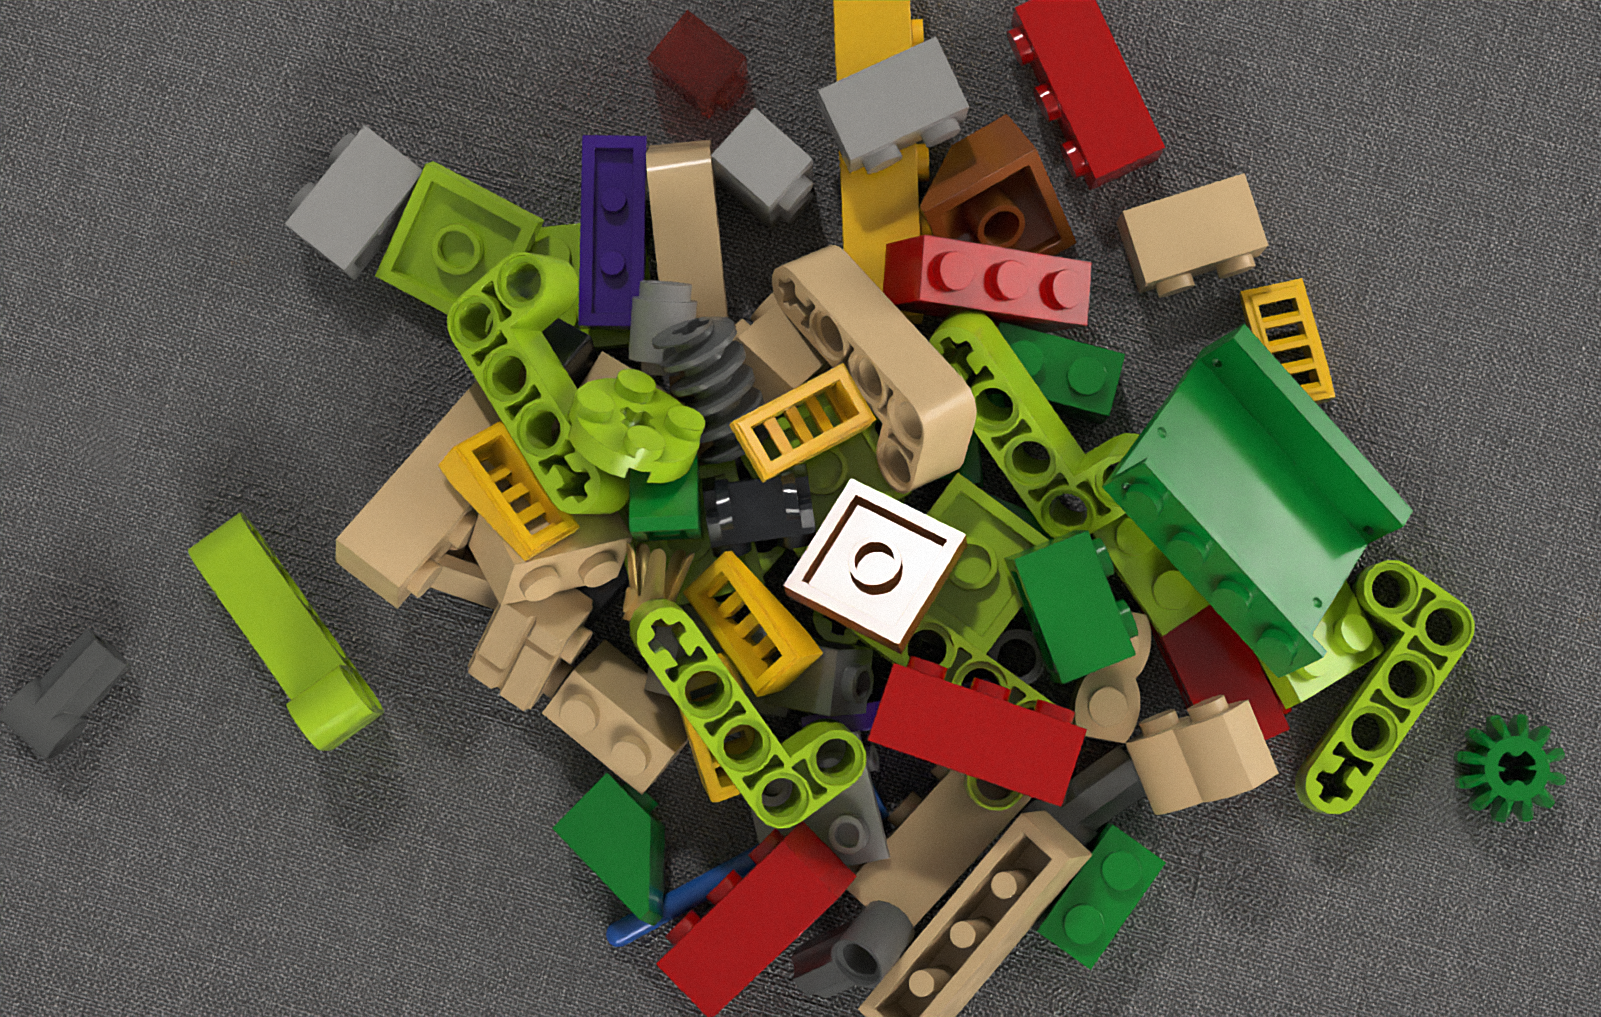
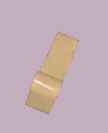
[646,140,729,398]
[772,245,977,494]

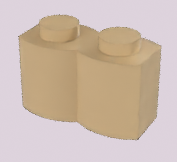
[1069,612,1151,743]
[1125,695,1279,815]

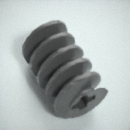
[652,316,770,464]

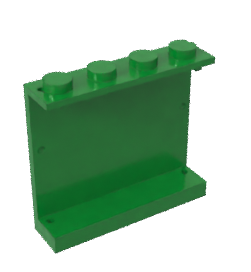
[1102,324,1413,678]

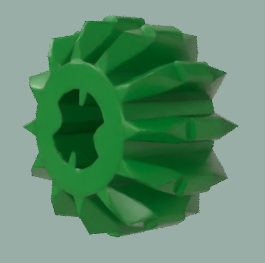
[1453,714,1566,823]

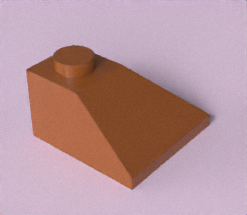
[919,114,1077,256]

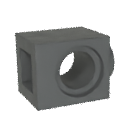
[765,637,874,716]

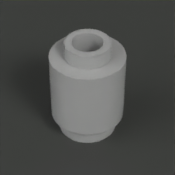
[628,280,697,376]

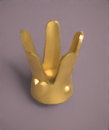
[623,542,695,627]

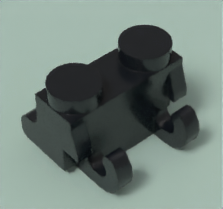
[702,464,816,558]

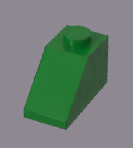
[629,454,703,542]
[552,773,665,926]

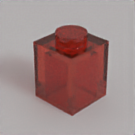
[647,10,749,119]

